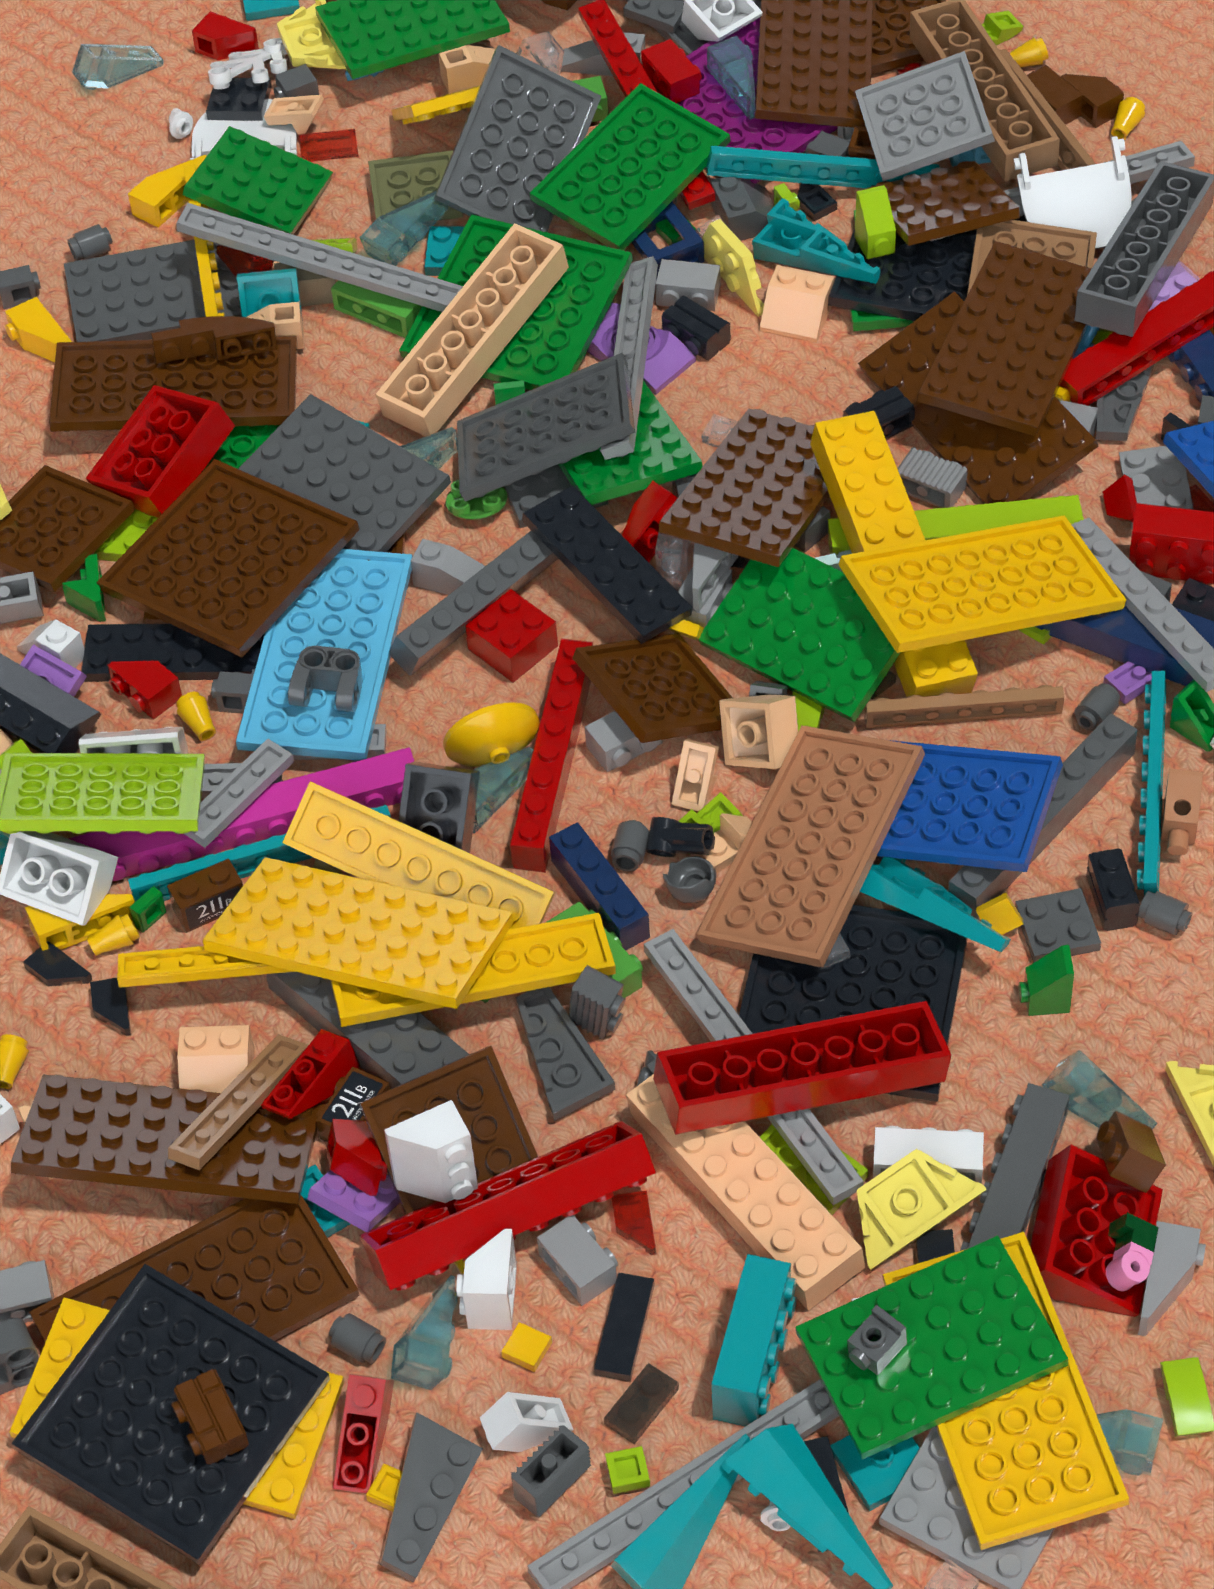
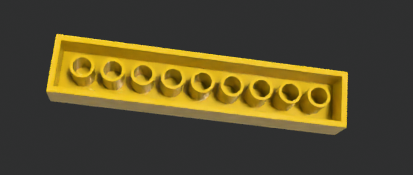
[810,411,978,697]

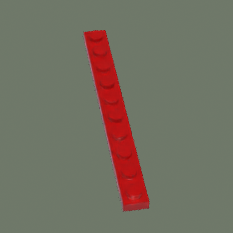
[578,0,716,210]

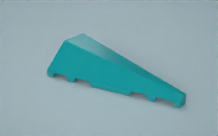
[752,198,880,284]
[860,857,1011,952]
[721,1423,893,1589]
[611,1433,750,1589]

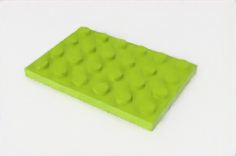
[0,753,205,834]

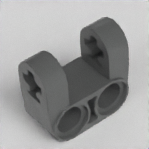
[288,646,363,712]
[0,1318,39,1395]

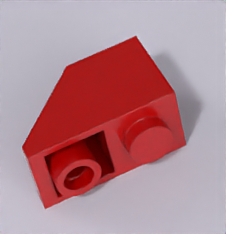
[192,11,259,60]
[107,661,182,720]
[326,1119,387,1196]

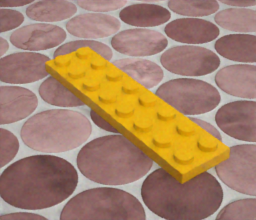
[282,781,556,930]
[330,913,616,1027]

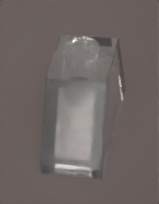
[516,31,564,75]

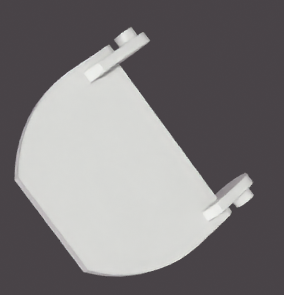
[190,99,297,160]
[1013,136,1132,249]

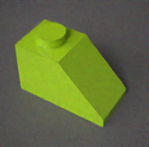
[855,185,896,259]

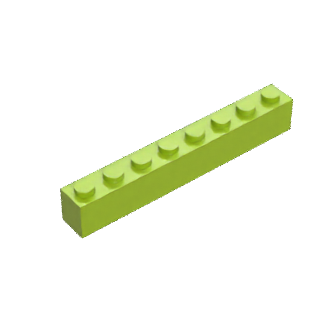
[828,495,1084,555]

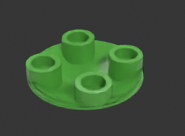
[446,480,507,519]

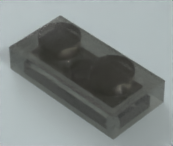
[604,1363,679,1444]

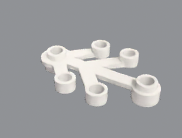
[208,38,288,89]

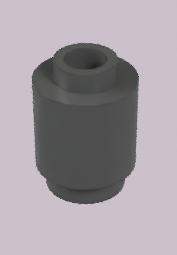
[67,224,113,261]
[1074,683,1120,731]
[611,820,649,872]
[1138,891,1192,935]
[329,1313,386,1364]

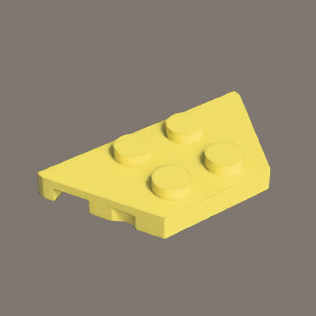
[277,0,346,69]
[702,219,764,317]
[1165,1061,1214,1167]
[857,1148,987,1270]

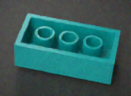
[711,1254,797,1427]

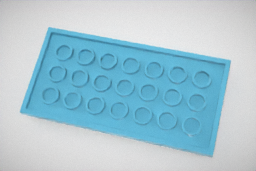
[236,549,413,761]

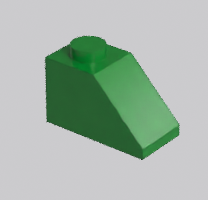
[1018,945,1074,1016]

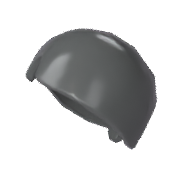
[663,856,717,903]

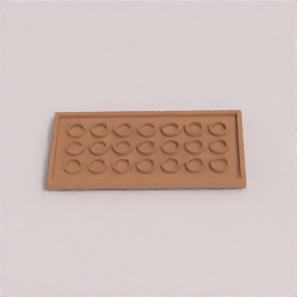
[696,725,925,968]

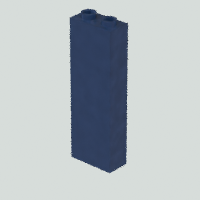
[1035,606,1214,686]

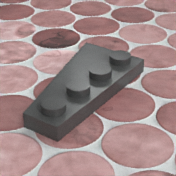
[1096,364,1155,441]
[516,987,615,1121]
[379,1413,483,1582]

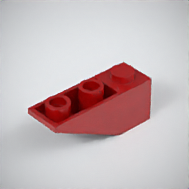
[622,481,678,562]
[261,1029,359,1119]
[333,1374,394,1494]

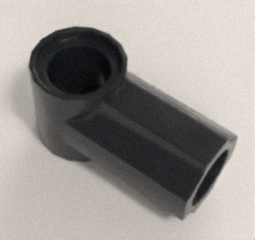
[646,817,715,857]

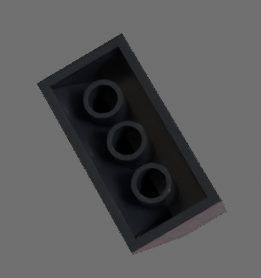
[0,653,101,753]

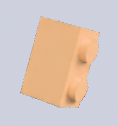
[760,265,834,343]
[719,694,798,769]
[177,1025,255,1093]

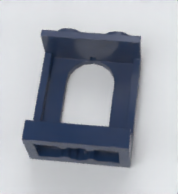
[631,202,704,280]

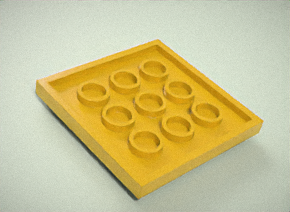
[391,86,480,125]

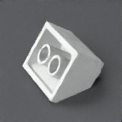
[79,727,188,754]
[0,831,118,926]
[384,1100,478,1203]

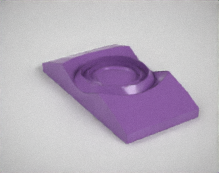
[587,303,696,395]

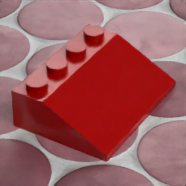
[85,385,235,518]
[1030,1144,1163,1317]

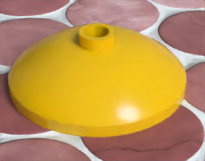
[443,702,540,767]

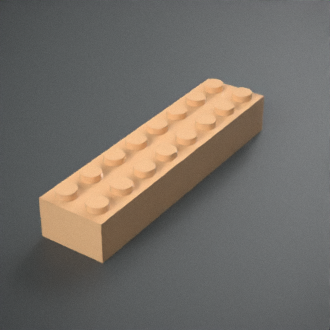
[376,223,569,439]
[626,1074,865,1311]

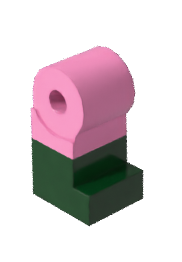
[1106,1212,1159,1291]

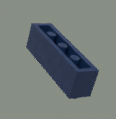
[1168,330,1214,403]
[549,822,650,951]

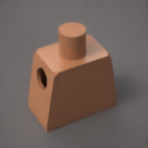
[1161,768,1203,855]

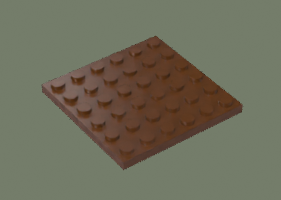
[96,459,360,657]

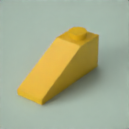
[128,155,207,228]
[5,297,72,362]
[25,894,135,951]

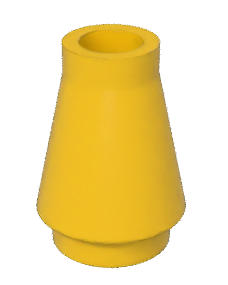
[1010,37,1049,68]
[1111,97,1145,140]
[176,691,216,741]
[87,913,140,956]
[0,1034,29,1089]

